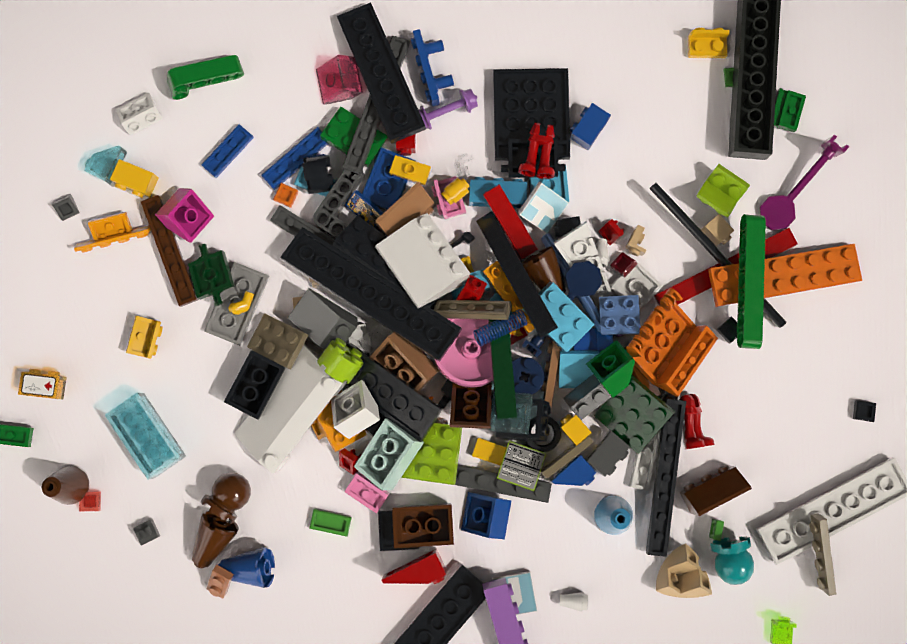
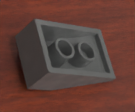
[288,288,358,350]

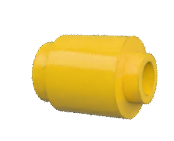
[441,177,470,205]

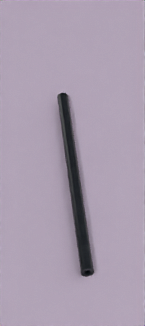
[649,182,787,328]

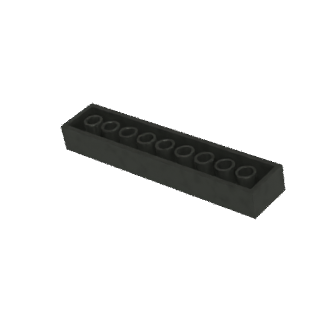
[728,0,781,160]

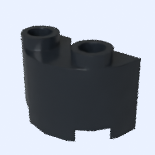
[303,154,334,194]

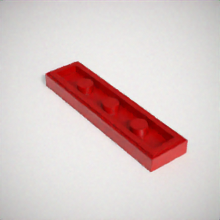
[483,184,538,259]

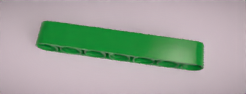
[737,214,766,349]

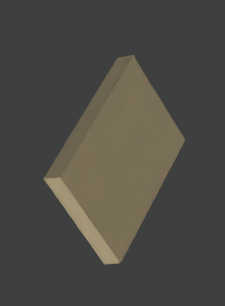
[540,436,594,478]

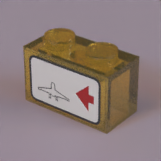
[18,369,67,400]

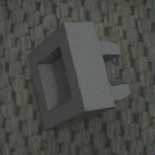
[133,519,160,546]

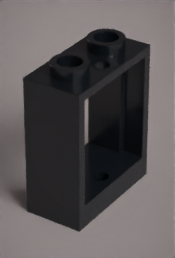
[495,399,551,442]

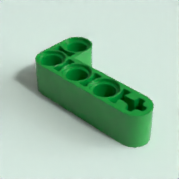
[167,55,244,100]

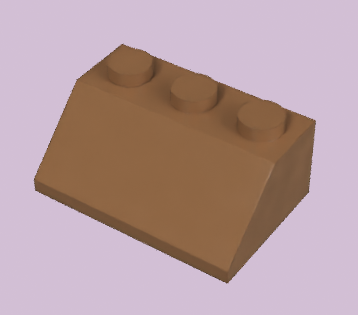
[376,182,435,237]

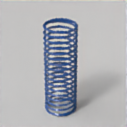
[473,309,527,347]

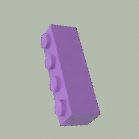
[483,577,528,644]

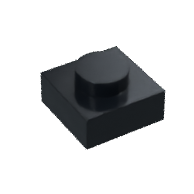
[716,316,737,344]

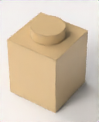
[701,214,735,246]

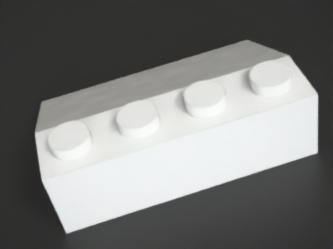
[375,213,471,308]

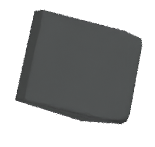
[52,194,80,221]

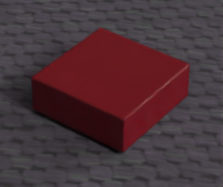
[610,252,637,278]

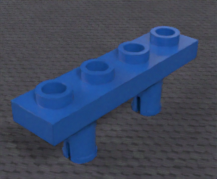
[410,29,454,107]

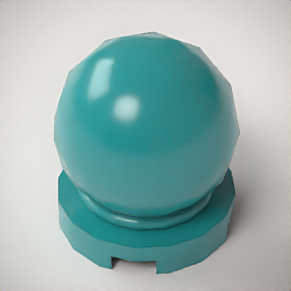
[710,536,754,585]

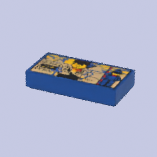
[345,190,384,228]

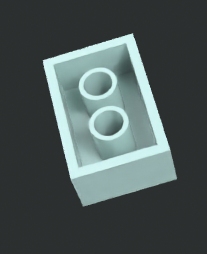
[354,418,424,490]

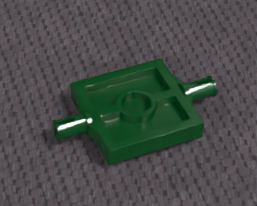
[188,244,234,306]

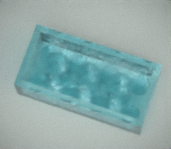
[105,392,186,480]

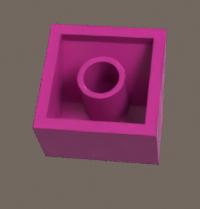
[155,188,214,243]

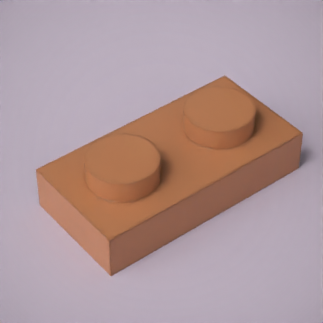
[206,564,234,599]

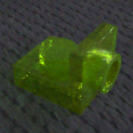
[770,616,797,644]

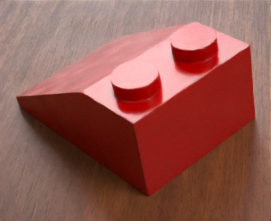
[381,548,447,584]

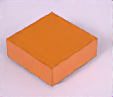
[273,183,299,208]

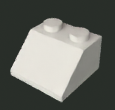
[331,380,380,439]

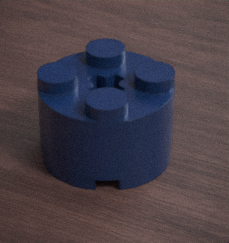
[512,357,544,397]

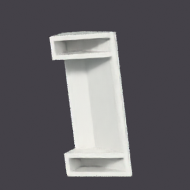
[234,344,347,474]

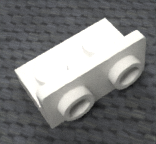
[116,92,163,135]

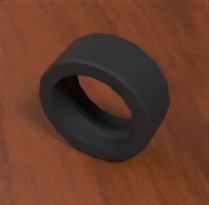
[524,417,561,452]

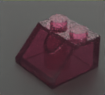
[316,55,363,105]

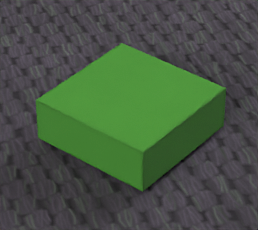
[709,519,724,541]

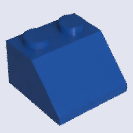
[461,492,512,540]

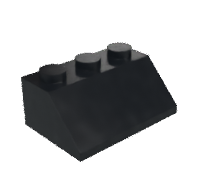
[224,350,286,420]

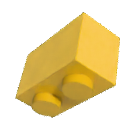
[110,159,159,198]
[560,414,591,446]

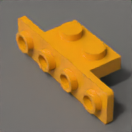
[74,212,151,253]
[483,261,535,333]

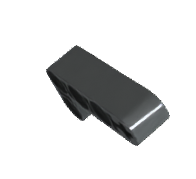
[313,170,364,239]

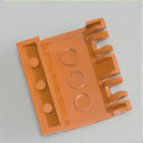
[626,288,718,397]

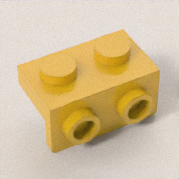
[125,316,163,359]

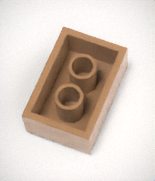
[370,332,440,392]

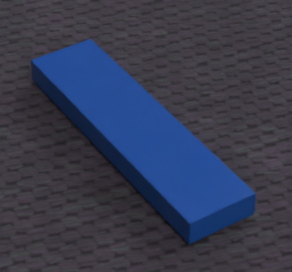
[261,127,329,190]

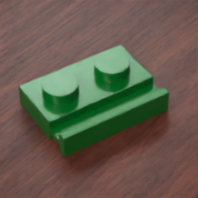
[774,88,806,132]

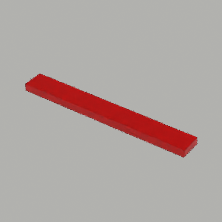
[654,228,798,306]

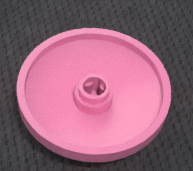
[434,318,493,387]

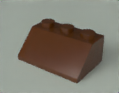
[679,465,752,516]

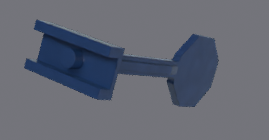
[521,261,602,358]

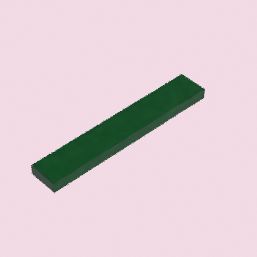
[488,319,517,420]

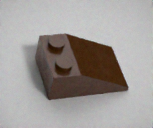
[450,383,492,429]
[392,503,454,548]

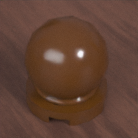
[200,473,251,524]

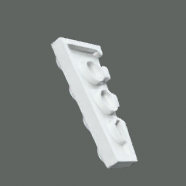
[554,221,613,305]

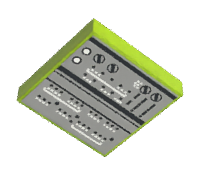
[496,441,546,491]

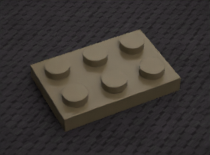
[247,313,309,370]

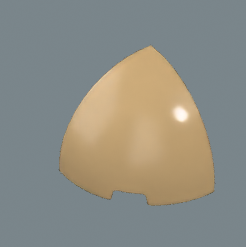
[656,543,712,598]

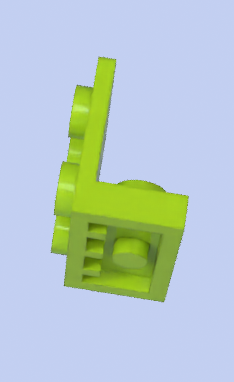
[696,164,750,218]

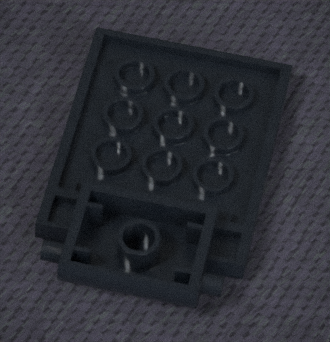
[493,68,571,178]

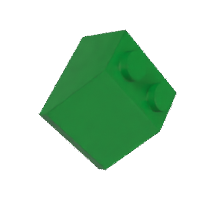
[586,340,635,398]

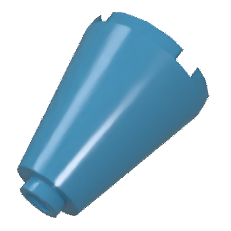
[594,496,633,535]

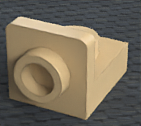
[625,224,647,257]

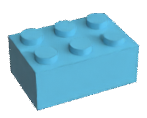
[522,282,595,353]

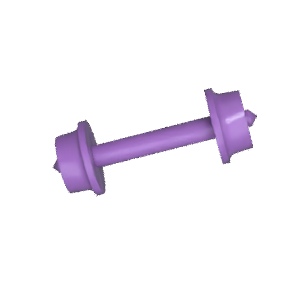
[419,88,478,130]

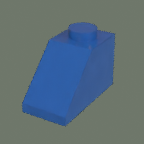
[550,455,596,486]

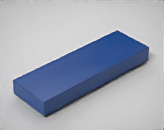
[201,124,254,178]

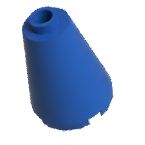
[218,547,275,588]

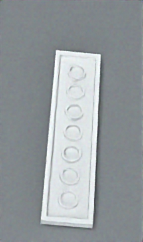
[756,457,907,565]

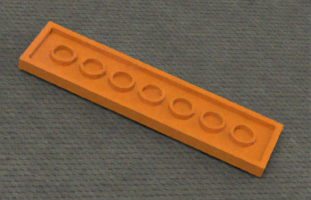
[708,244,863,307]

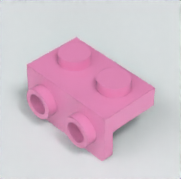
[431,176,467,219]
[344,472,390,514]

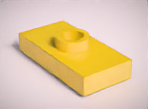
[389,155,431,185]

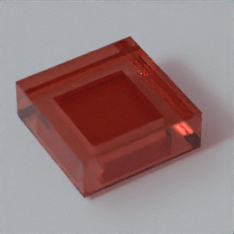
[79,491,101,512]

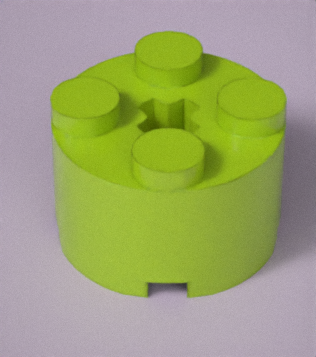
[317,338,364,384]

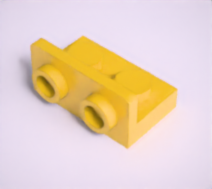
[688,28,730,58]

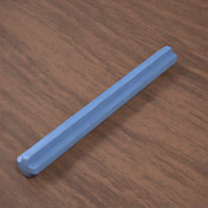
[541,233,601,332]

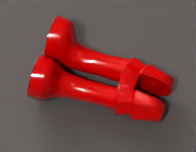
[518,123,555,179]
[679,394,715,450]

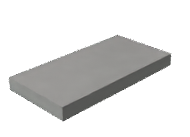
[204,262,270,346]

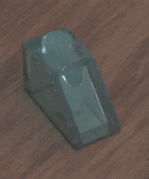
[84,145,127,185]

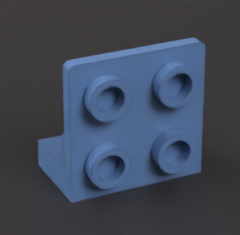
[599,295,641,335]

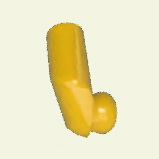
[228,291,255,315]

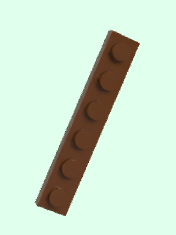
[140,195,199,307]

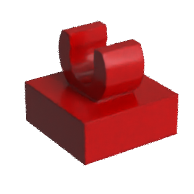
[598,219,625,245]
[339,448,362,475]

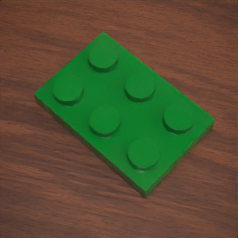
[320,106,388,168]

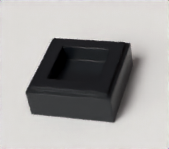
[853,400,876,422]

